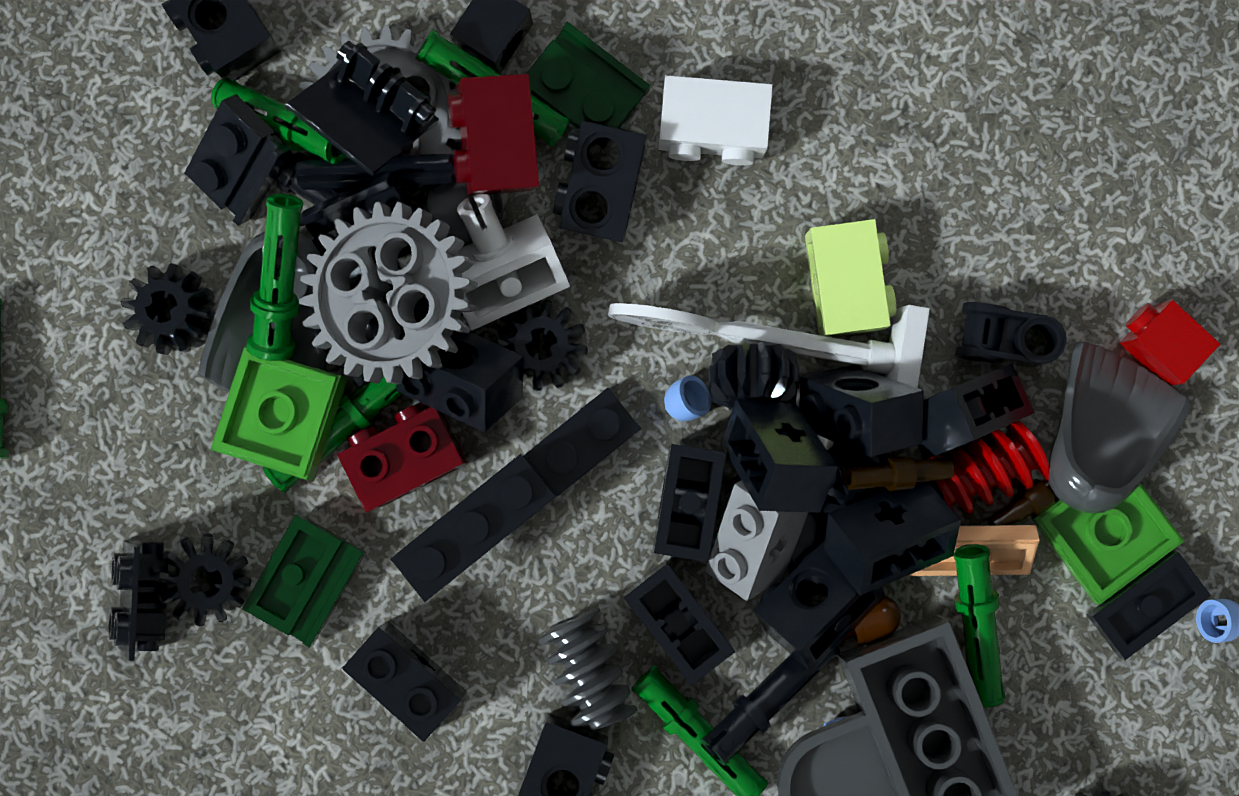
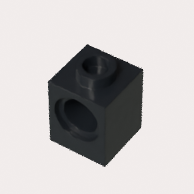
[450,0,533,74]

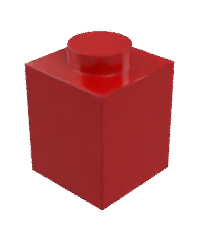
[1119,300,1220,386]

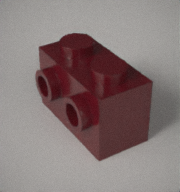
[448,74,539,196]
[337,402,468,513]

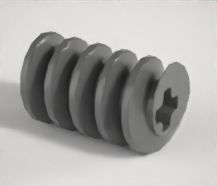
[538,608,638,730]

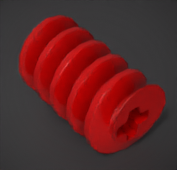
[928,421,1050,514]

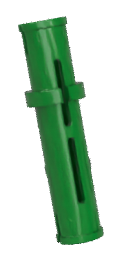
[415,29,569,147]
[211,78,346,164]
[262,375,402,493]
[953,544,1006,708]
[631,665,768,796]

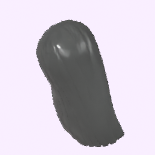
[199,231,327,393]
[1049,341,1191,513]

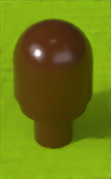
[841,596,901,644]

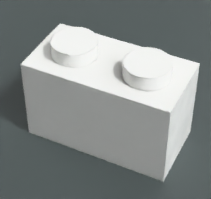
[658,75,773,165]

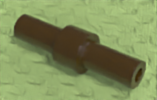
[844,456,954,491]
[987,479,1057,526]

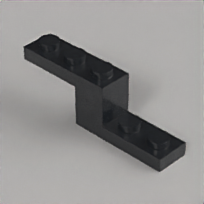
[390,388,641,602]

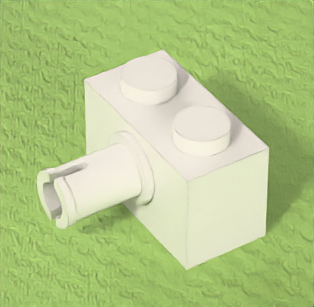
[455,193,570,331]

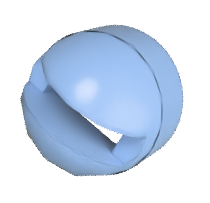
[664,375,711,421]
[1196,598,1239,643]

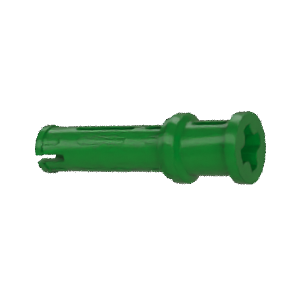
[246,194,303,361]

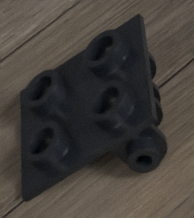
[285,41,439,176]
[108,541,168,661]

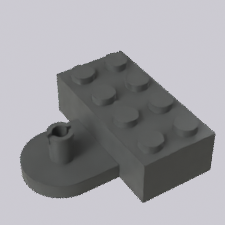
[777,616,1018,796]

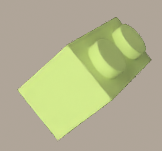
[805,219,896,337]

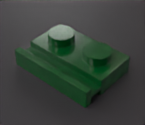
[526,22,650,149]
[242,514,366,648]

